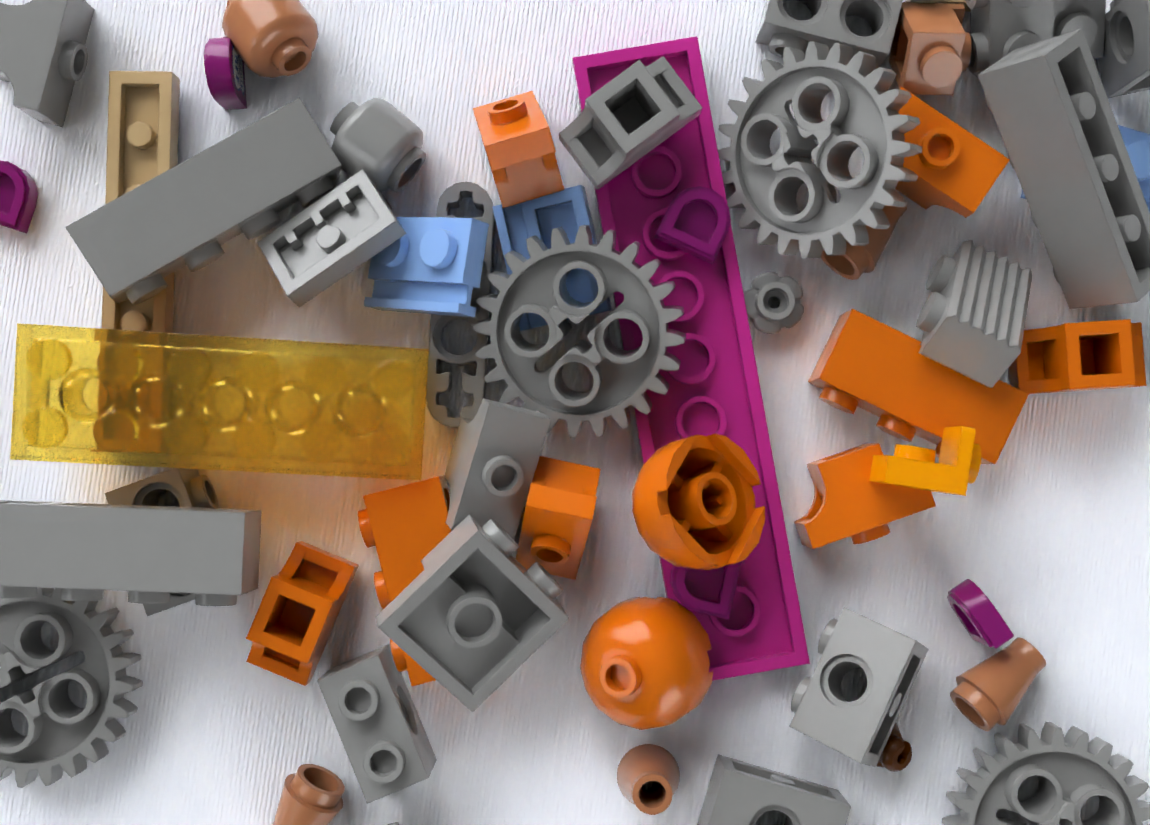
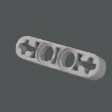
[426,181,495,428]

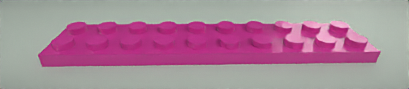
[572,36,810,681]

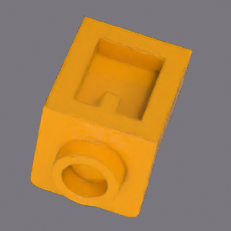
[869,426,981,496]

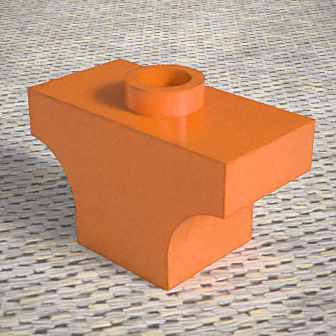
[895,87,1010,218]
[473,91,564,208]
[1009,319,1147,394]
[794,443,936,549]
[515,456,601,580]
[246,541,359,686]

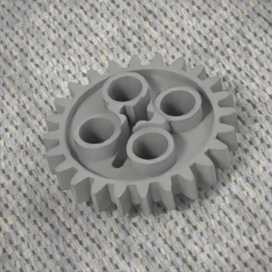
[718,41,922,258]
[473,225,686,438]
[0,588,143,788]
[942,721,1150,825]

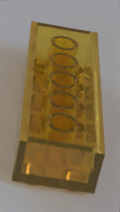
[10,323,429,481]

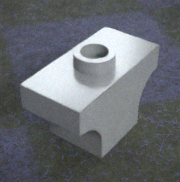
[0,0,95,127]
[559,56,702,190]
[444,398,551,539]

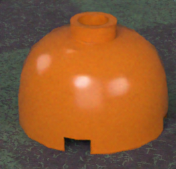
[632,434,765,570]
[580,596,713,730]

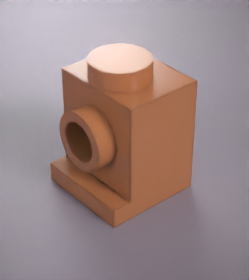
[889,2,972,96]

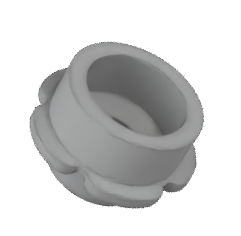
[744,272,804,334]

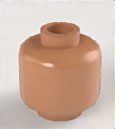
[222,0,319,78]

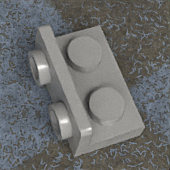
[257,169,406,308]

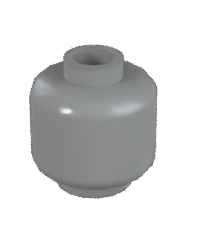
[330,98,426,193]

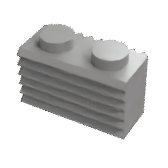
[916,240,1032,388]

